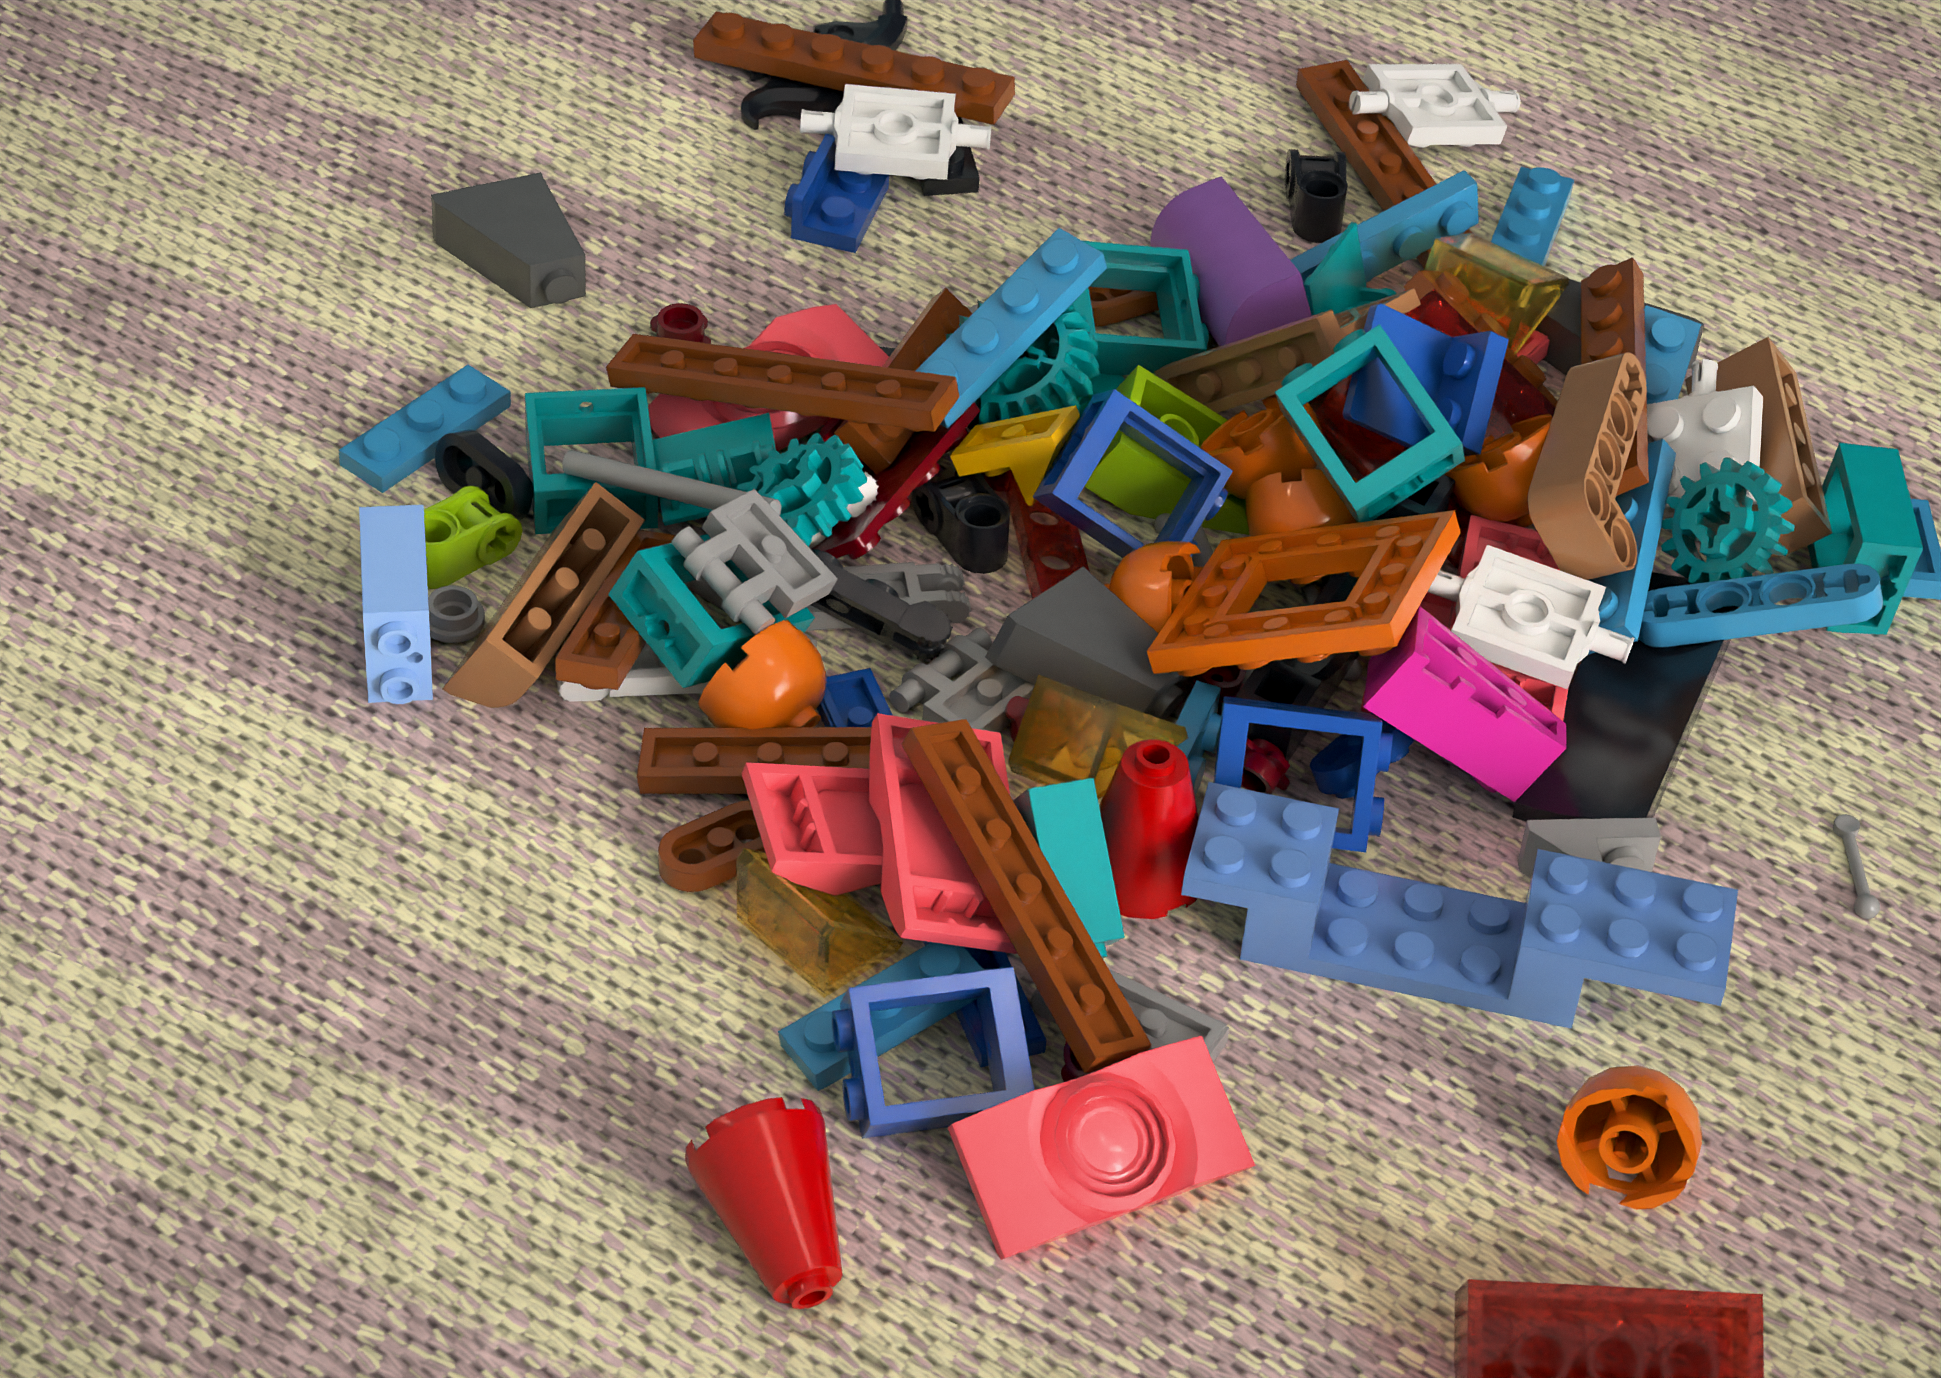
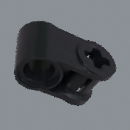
[1285,149,1348,243]
[912,473,1010,574]

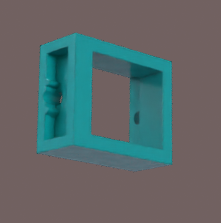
[1050,241,1208,375]
[1275,324,1465,523]
[525,387,658,535]
[1807,443,1923,634]
[608,534,815,689]

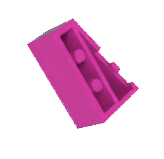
[1363,606,1566,802]

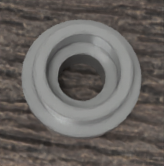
[428,585,485,643]

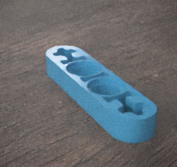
[1639,564,1883,647]

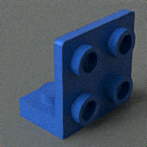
[1342,304,1509,456]

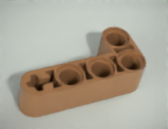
[1528,352,1647,580]

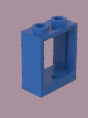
[1033,389,1233,558]
[1213,696,1393,852]
[832,967,1035,1139]

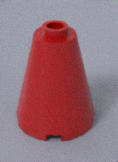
[1099,739,1199,919]
[685,1097,842,1309]

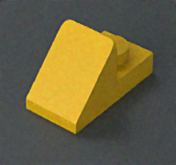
[950,405,1080,506]

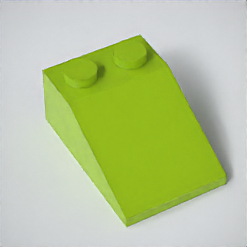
[1084,365,1250,535]

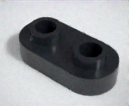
[435,429,533,520]

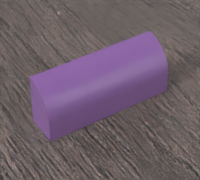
[1150,176,1312,346]

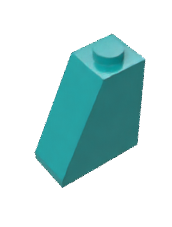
[1013,778,1125,958]

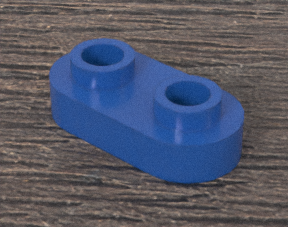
[1310,713,1415,799]

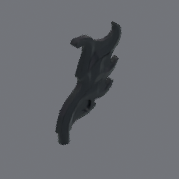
[741,0,908,130]

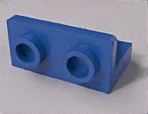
[784,134,889,253]

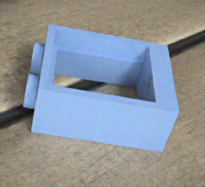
[359,505,433,704]

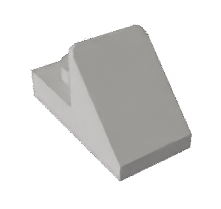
[1518,818,1661,878]

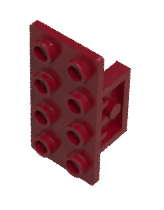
[810,402,980,560]

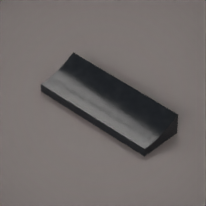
[1512,572,1740,822]

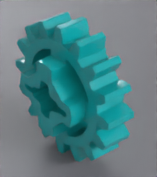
[736,433,867,547]
[1661,457,1795,584]

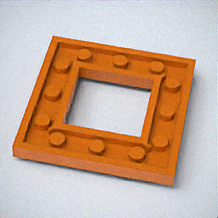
[1147,510,1461,677]

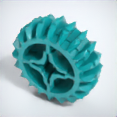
[945,300,1100,429]

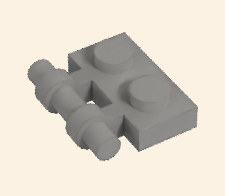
[672,489,838,635]
[889,628,1045,732]

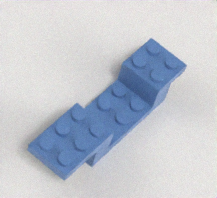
[1181,782,1738,1029]

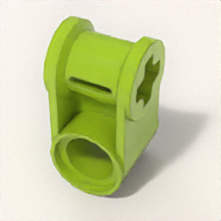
[424,486,523,590]

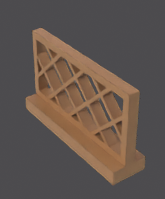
[1154,288,1421,413]

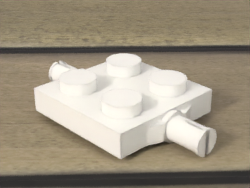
[1349,64,1520,148]
[800,84,991,180]
[1647,359,1763,552]
[1427,545,1635,690]

